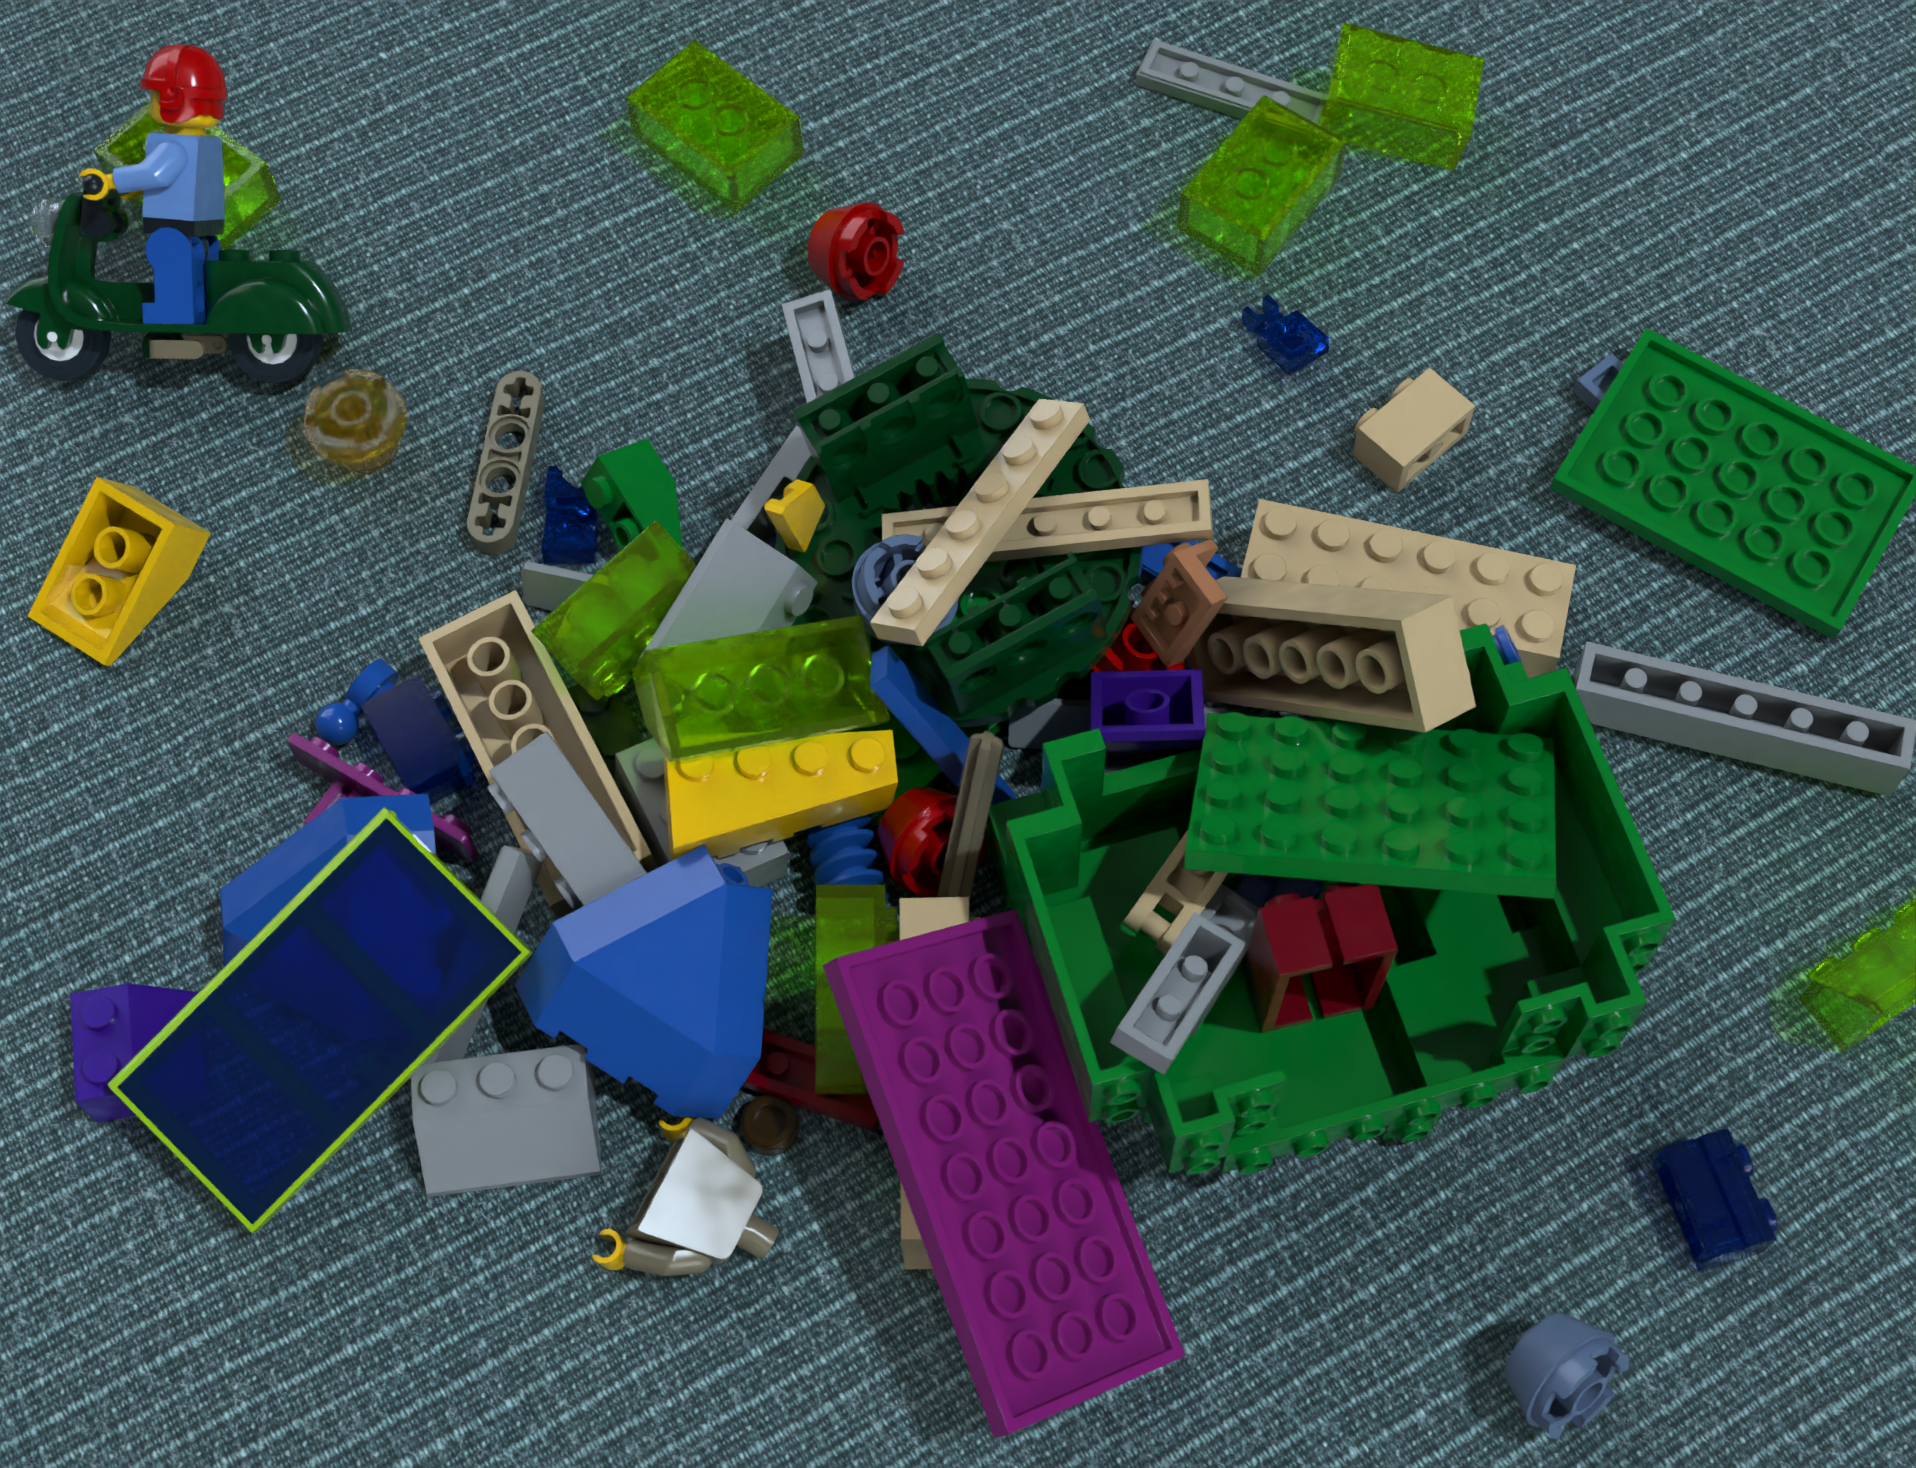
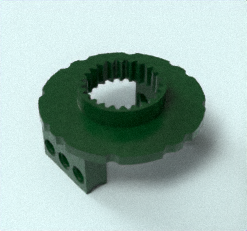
[775,332,1143,727]

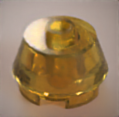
[304,369,407,473]

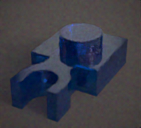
[1242,295,1329,375]

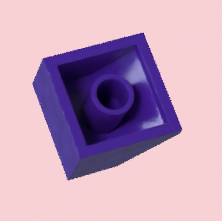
[1091,669,1205,760]
[70,983,211,1123]

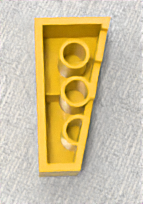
[663,730,898,861]

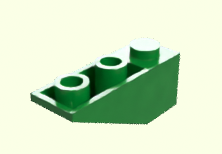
[580,438,687,593]

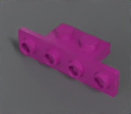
[286,732,479,863]

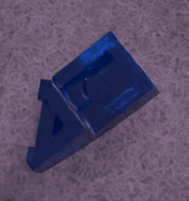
[541,466,600,564]

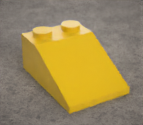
[28,477,211,666]

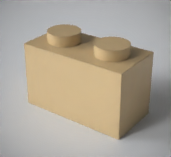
[1352,367,1475,493]

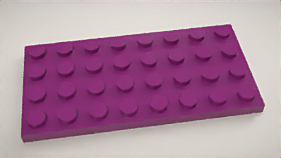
[823,909,1185,1438]

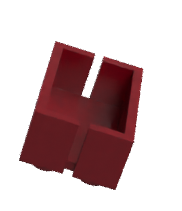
[1243,882,1398,1033]

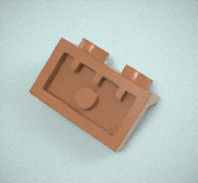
[1130,539,1228,668]

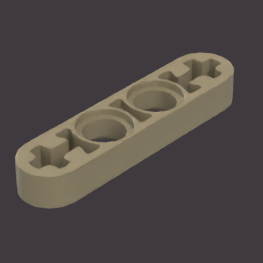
[467,371,545,555]

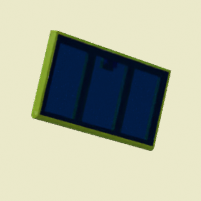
[108,807,533,1233]

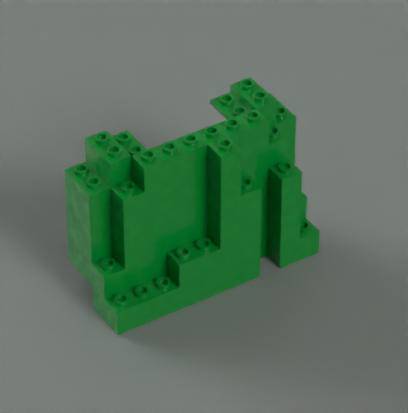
[987,623,1676,1175]

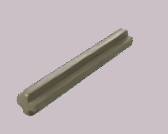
[936,731,1003,902]

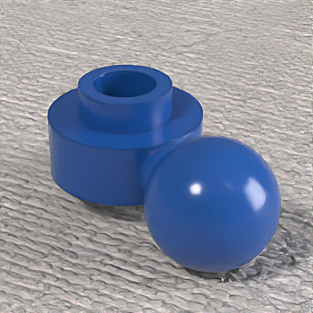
[315,659,399,745]

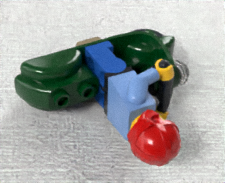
[4,44,352,384]

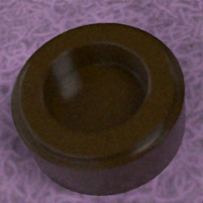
[741,1094,800,1156]

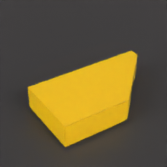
[764,479,825,553]

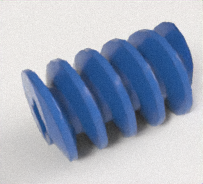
[806,814,889,916]

